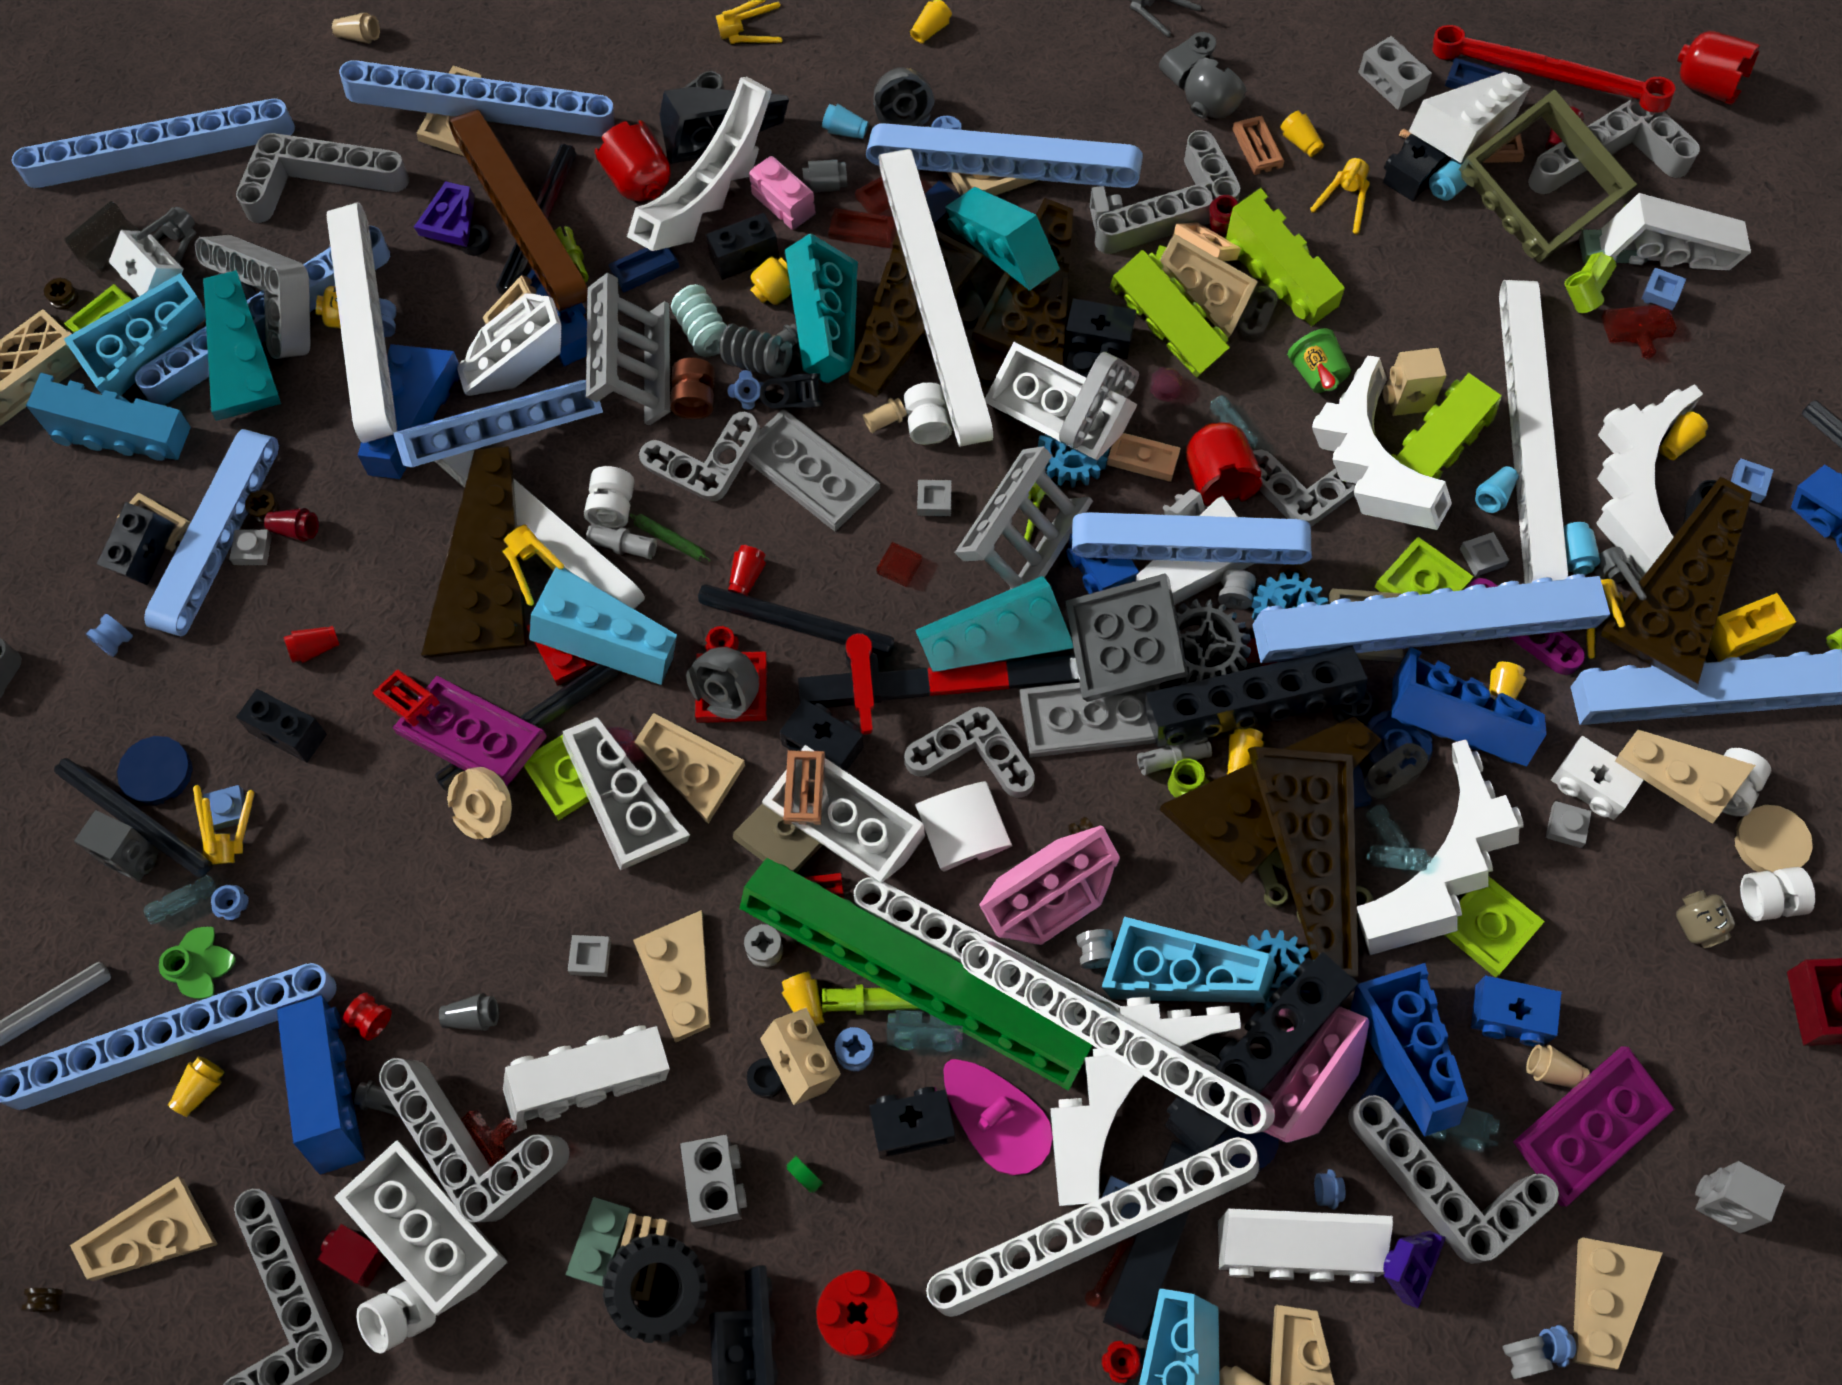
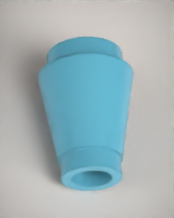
[822,104,869,139]
[1475,466,1519,513]

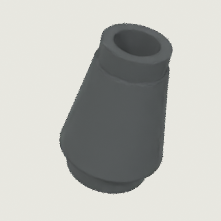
[439,993,499,1031]

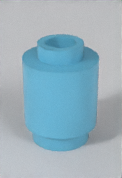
[1429,158,1467,201]
[1563,522,1600,575]

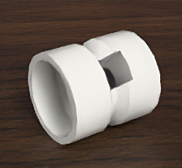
[904,382,952,445]
[584,466,635,528]
[1722,748,1772,816]
[1740,867,1815,921]
[357,1281,436,1353]

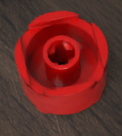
[816,1270,899,1360]

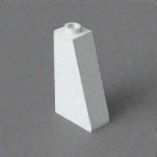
[1136,496,1255,605]

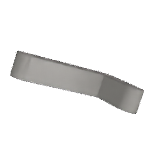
[1528,98,1700,194]
[1095,130,1241,254]
[236,133,409,223]
[195,235,310,359]
[379,1058,569,1222]
[1348,1095,1559,1264]
[223,1189,343,1385]

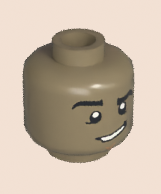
[1676,890,1735,948]

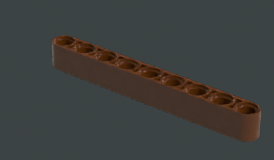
[448,109,588,312]

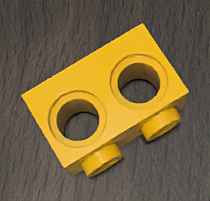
[1709,593,1796,662]

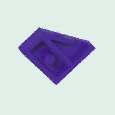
[414,181,475,247]
[1383,1231,1446,1309]

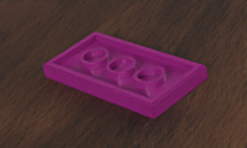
[392,676,547,787]
[1513,1046,1675,1207]

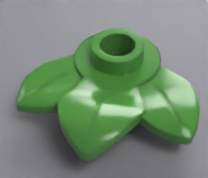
[159,927,236,1000]

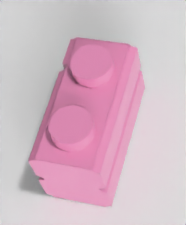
[749,156,815,230]

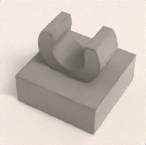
[1090,186,1123,231]
[1163,489,1205,516]

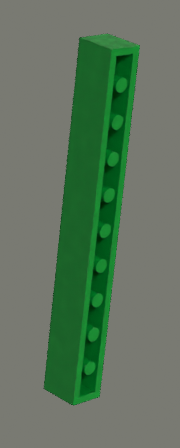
[739,858,1093,1091]

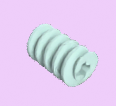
[671,284,727,357]

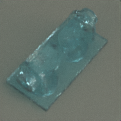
[887,1010,963,1052]
[1412,1107,1500,1152]

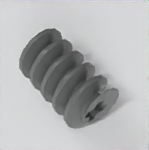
[720,323,793,378]

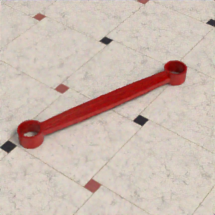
[1432,25,1675,113]

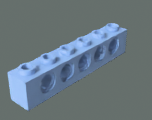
[393,380,603,467]

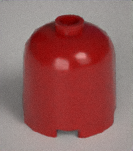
[1677,31,1760,105]
[595,120,671,202]
[1186,422,1263,507]

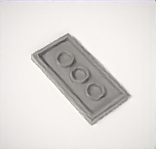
[745,408,880,532]
[1019,682,1161,758]

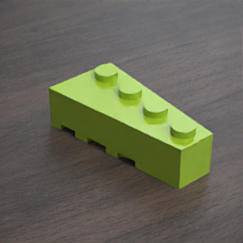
[1391,373,1502,479]

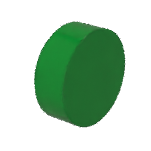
[786,1155,823,1193]

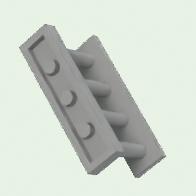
[586,273,671,425]
[954,446,1093,590]

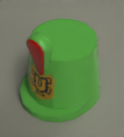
[1287,328,1351,393]

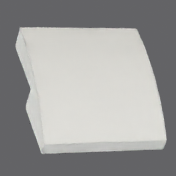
[915,781,1012,872]

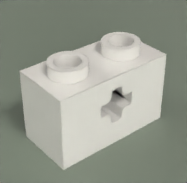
[109,230,183,296]
[1551,736,1643,820]

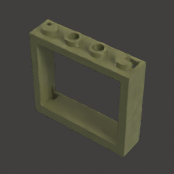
[1459,89,1637,263]

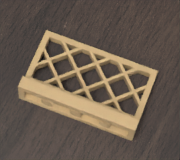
[0,309,81,426]

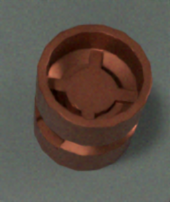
[670,358,715,419]

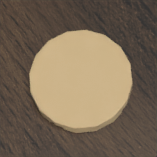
[447,767,512,839]
[1735,805,1813,873]

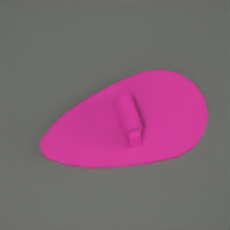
[943,1059,1053,1176]

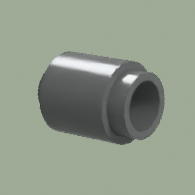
[802,159,847,193]

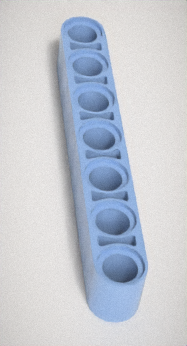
[144,429,279,636]
[1072,513,1312,565]

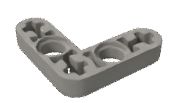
[1059,352,1139,449]
[639,412,760,501]
[1253,450,1356,527]
[904,707,1035,798]

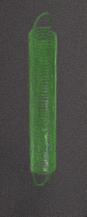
[629,514,711,561]

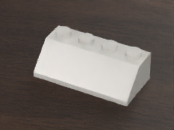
[985,342,1137,460]
[762,745,925,884]
[334,1140,508,1316]
[1218,1209,1393,1284]

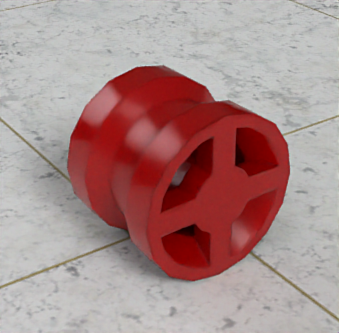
[343,992,392,1041]

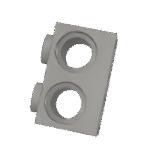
[1358,36,1432,110]
[680,1135,747,1228]
[1695,1161,1785,1233]

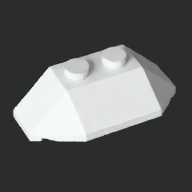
[457,293,561,396]

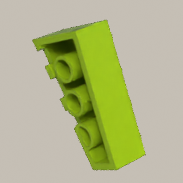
[1226,188,1345,326]
[1109,250,1230,378]

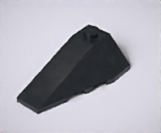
[659,87,789,164]

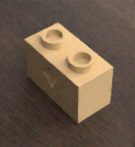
[1383,348,1447,416]
[760,1008,841,1105]

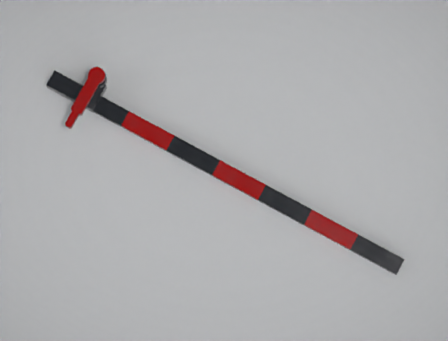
[798,633,1283,735]

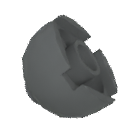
[1184,58,1247,119]
[873,67,935,127]
[686,647,759,719]

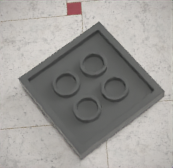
[1066,573,1188,702]

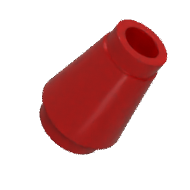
[728,545,766,596]
[283,626,339,664]

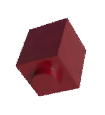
[317,1224,386,1288]

